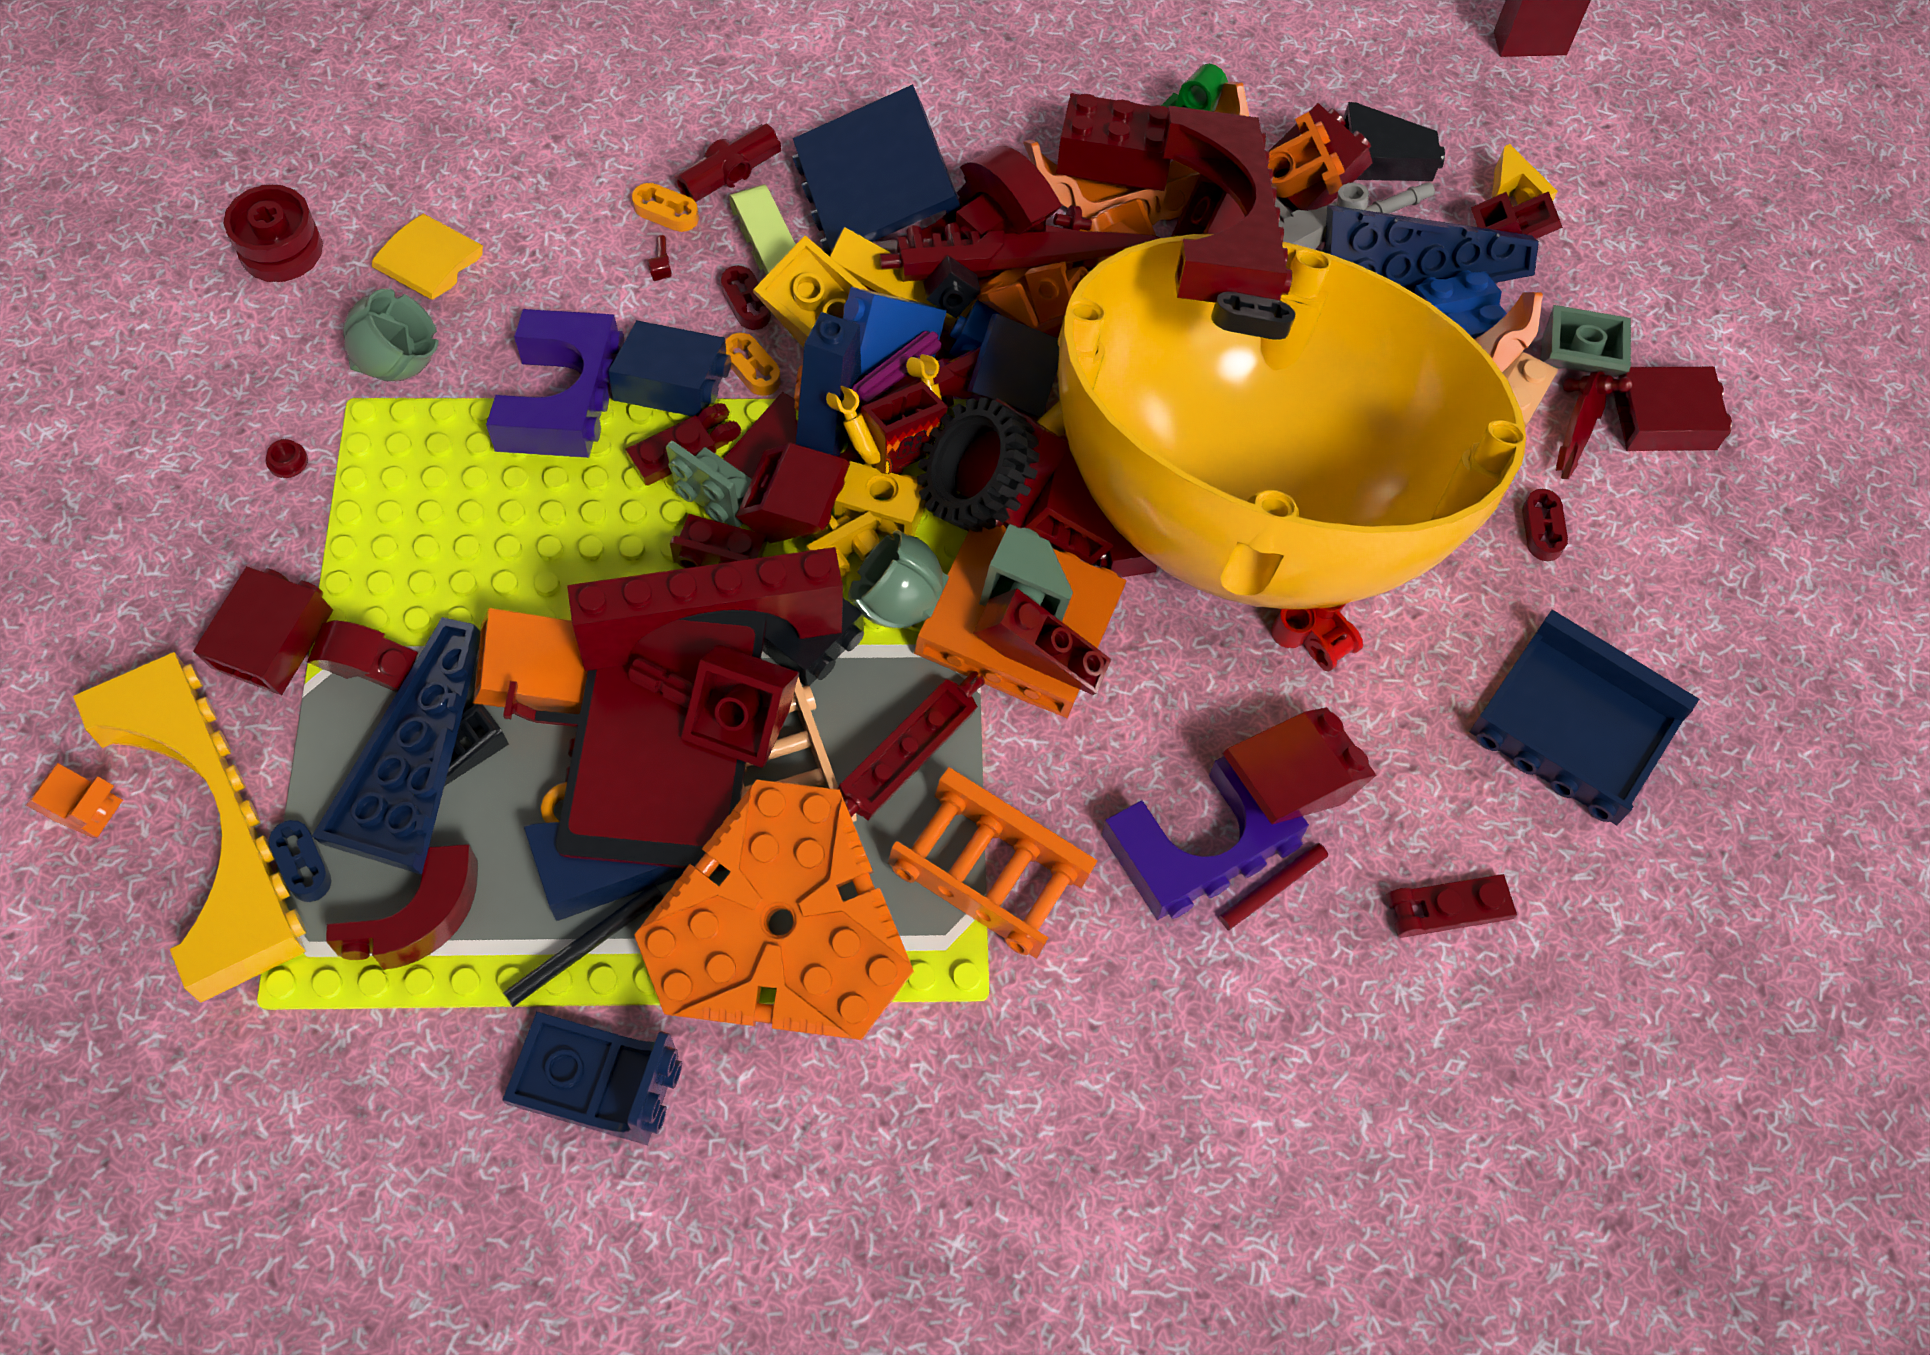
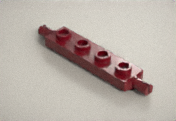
[837,671,985,821]

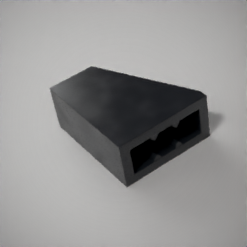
[1343,102,1445,181]

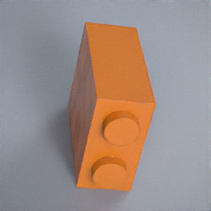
[473,608,588,714]

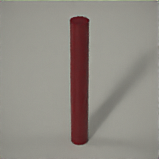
[1218,843,1328,931]

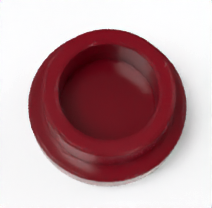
[266,439,308,478]

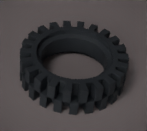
[917,397,1040,532]

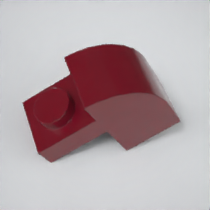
[1471,191,1563,239]
[307,620,418,692]

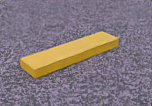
[830,227,976,332]

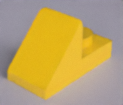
[1492,143,1558,204]

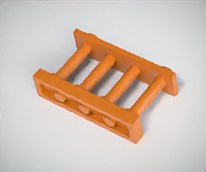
[888,767,1098,959]

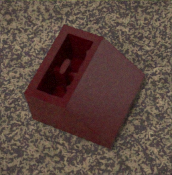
[736,443,850,544]

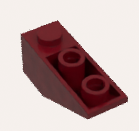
[973,588,1112,695]

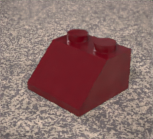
[1171,175,1245,237]
[681,644,799,768]

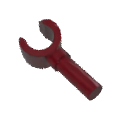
[647,235,672,281]

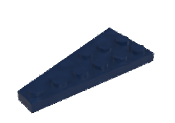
[1325,205,1539,294]

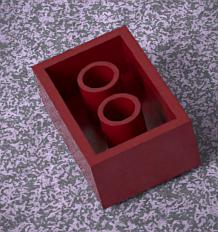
[1056,93,1171,191]

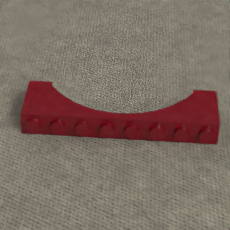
[1162,106,1292,303]

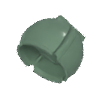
[343,289,439,382]
[848,530,949,629]

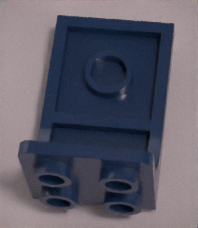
[502,1012,682,1146]

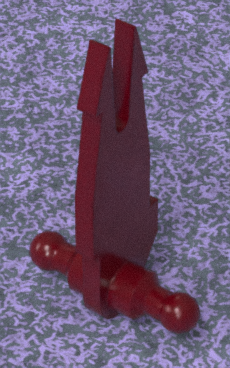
[1556,371,1632,479]

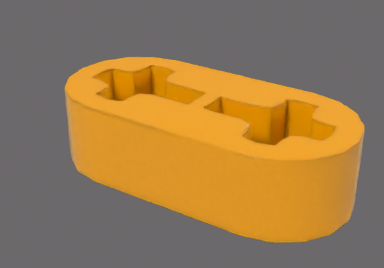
[632,183,699,232]
[725,333,781,396]

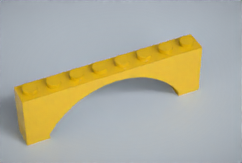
[73,652,307,1003]

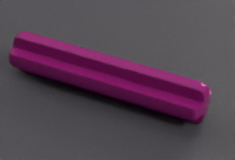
[852,331,941,405]

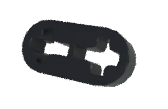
[1211,292,1296,340]

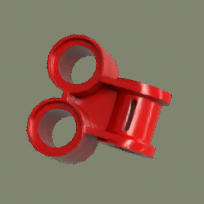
[1271,604,1363,672]

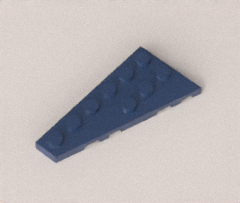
[312,617,481,875]

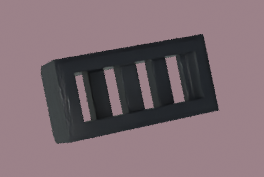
[444,704,509,786]

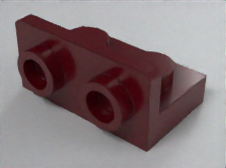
[670,514,767,568]

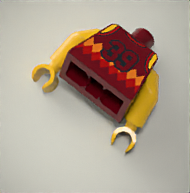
[826,354,948,475]

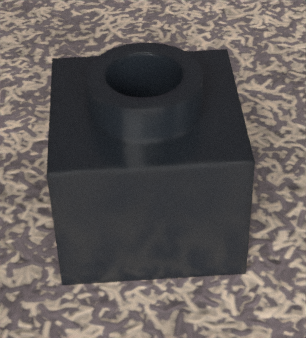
[923,255,981,318]

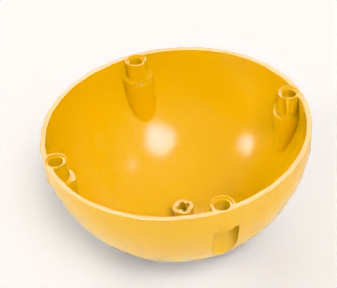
[1057,234,1526,609]

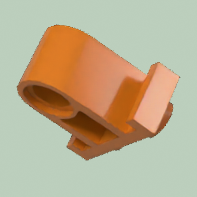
[1268,112,1345,198]
[1025,262,1089,323]

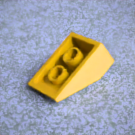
[753,235,868,348]

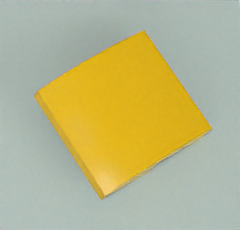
[372,213,483,300]

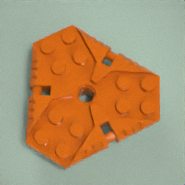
[634,780,914,1040]

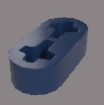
[269,820,332,902]

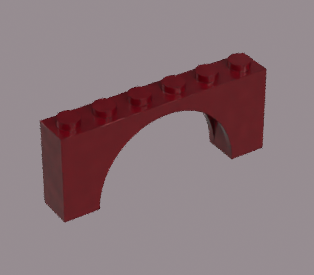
[567,547,843,671]

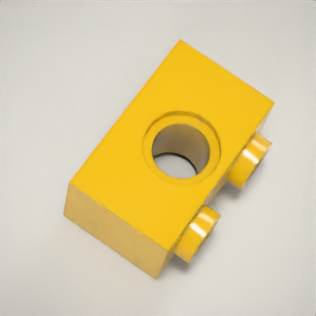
[834,461,926,538]

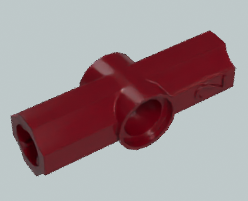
[674,123,781,202]

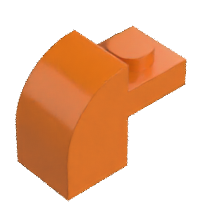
[26,763,123,838]

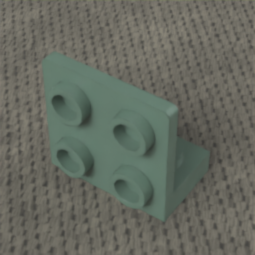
[666,441,752,527]

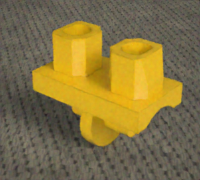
[806,511,880,578]

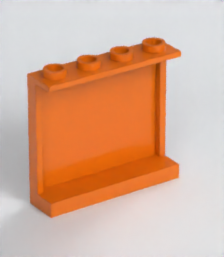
[914,525,1127,718]

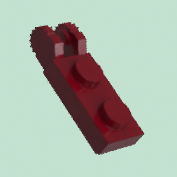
[625,403,742,486]

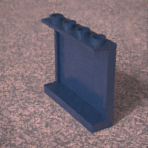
[792,84,962,256]
[1469,609,1700,825]

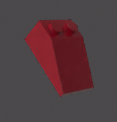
[1222,707,1377,825]

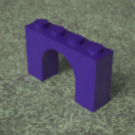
[486,309,624,458]
[1101,756,1309,920]

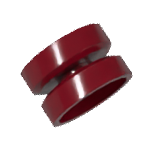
[223,185,323,282]

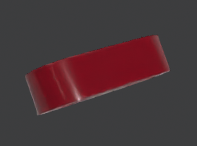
[721,265,771,330]
[1522,488,1568,562]

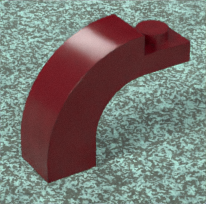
[957,146,1062,235]
[326,844,478,970]

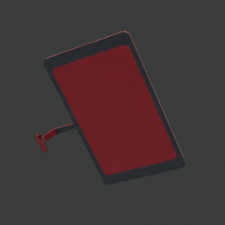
[503,610,767,872]

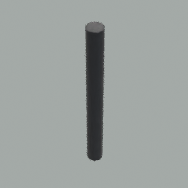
[502,884,663,1007]

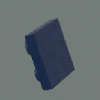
[967,314,1059,418]

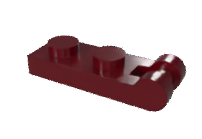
[1386,874,1517,938]

